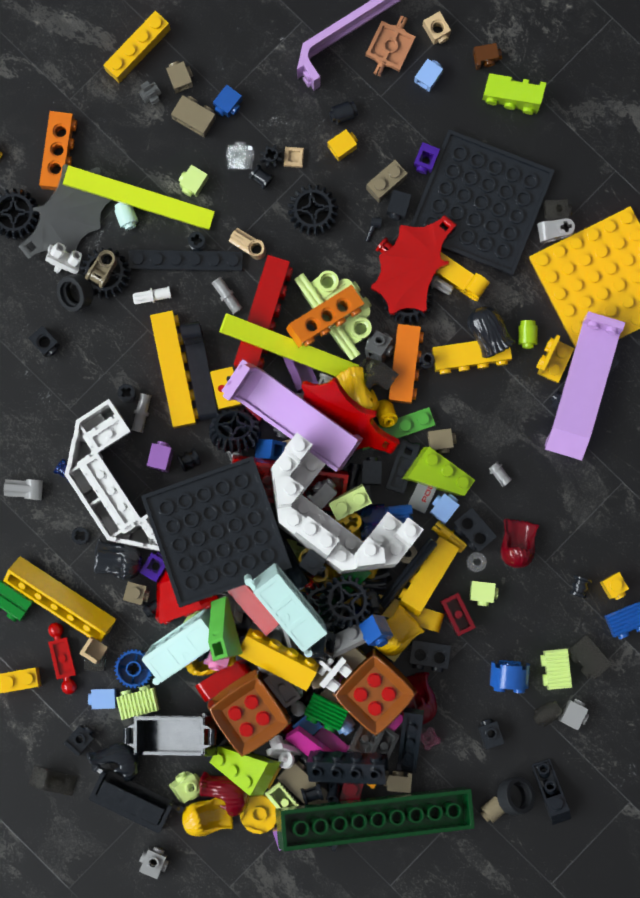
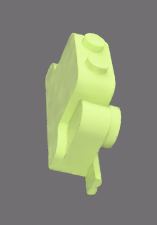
[294,271,372,361]

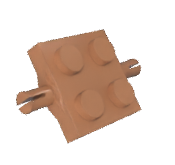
[365,16,416,76]

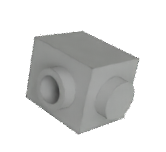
[558,699,589,730]

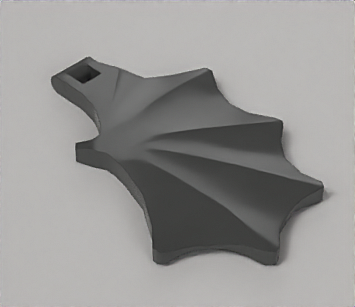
[18,164,111,259]

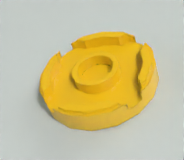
[240,795,276,834]

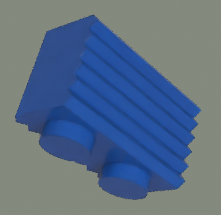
[604,601,640,639]

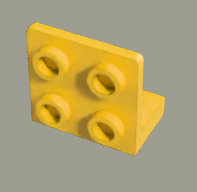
[536,335,575,383]

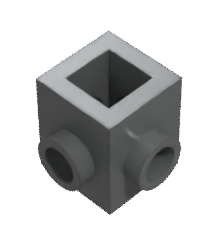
[365,331,395,365]

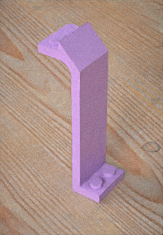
[297,0,401,90]
[544,311,625,461]
[222,359,363,472]

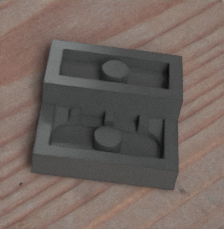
[347,724,400,760]

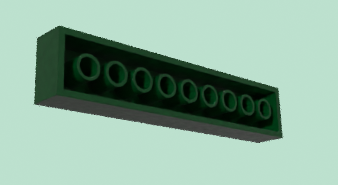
[275,787,475,851]

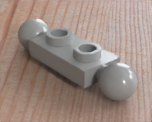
[258,666,306,716]

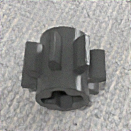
[138,80,162,105]

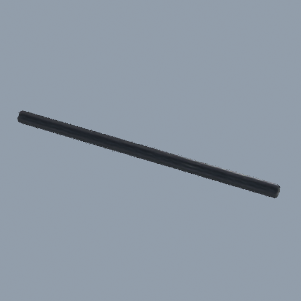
[289,538,437,724]

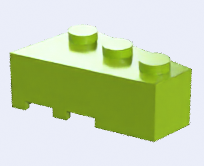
[482,73,546,115]
[402,447,475,496]
[209,746,281,796]

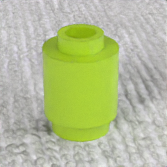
[518,320,538,349]

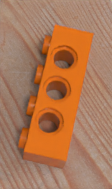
[39,111,77,191]
[286,285,365,348]

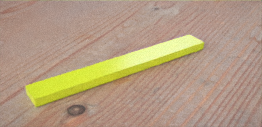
[62,165,215,230]
[219,314,364,377]

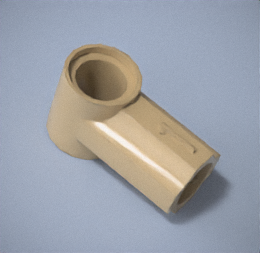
[229,228,266,260]

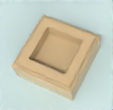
[284,147,304,168]

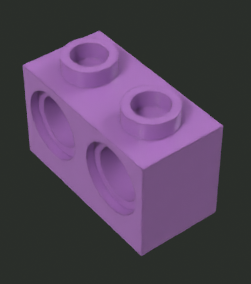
[147,441,174,473]

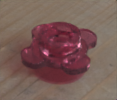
[420,727,441,750]

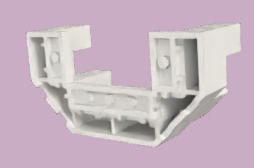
[65,399,160,551]
[271,433,424,574]

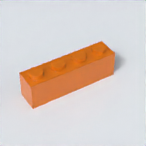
[388,324,424,404]

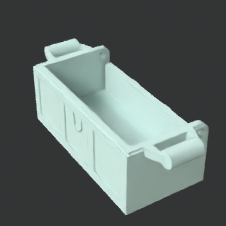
[244,563,327,657]
[142,608,211,685]

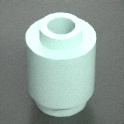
[114,202,139,230]

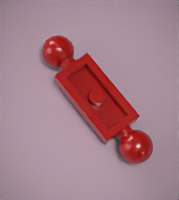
[48,622,77,694]

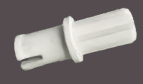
[133,286,171,304]

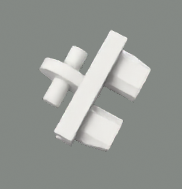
[45,242,82,274]
[318,657,353,693]
[266,735,302,769]

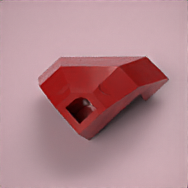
[155,568,219,624]

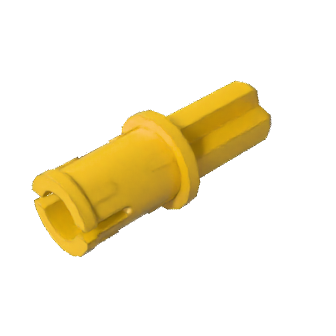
[431,520,467,553]

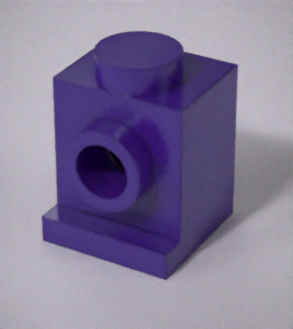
[414,142,440,174]
[140,552,165,583]

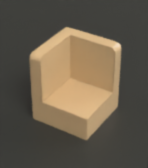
[79,637,109,664]

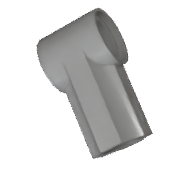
[4,479,43,500]

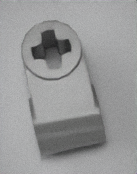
[537,218,575,243]

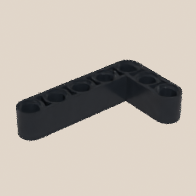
[180,321,218,421]

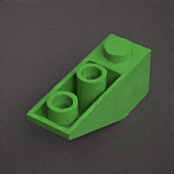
[208,596,243,661]

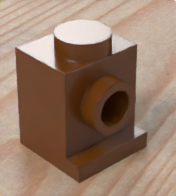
[473,43,502,70]

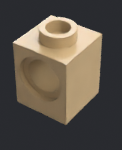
[423,11,451,45]

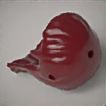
[501,519,540,568]
[402,672,437,725]
[199,772,249,817]

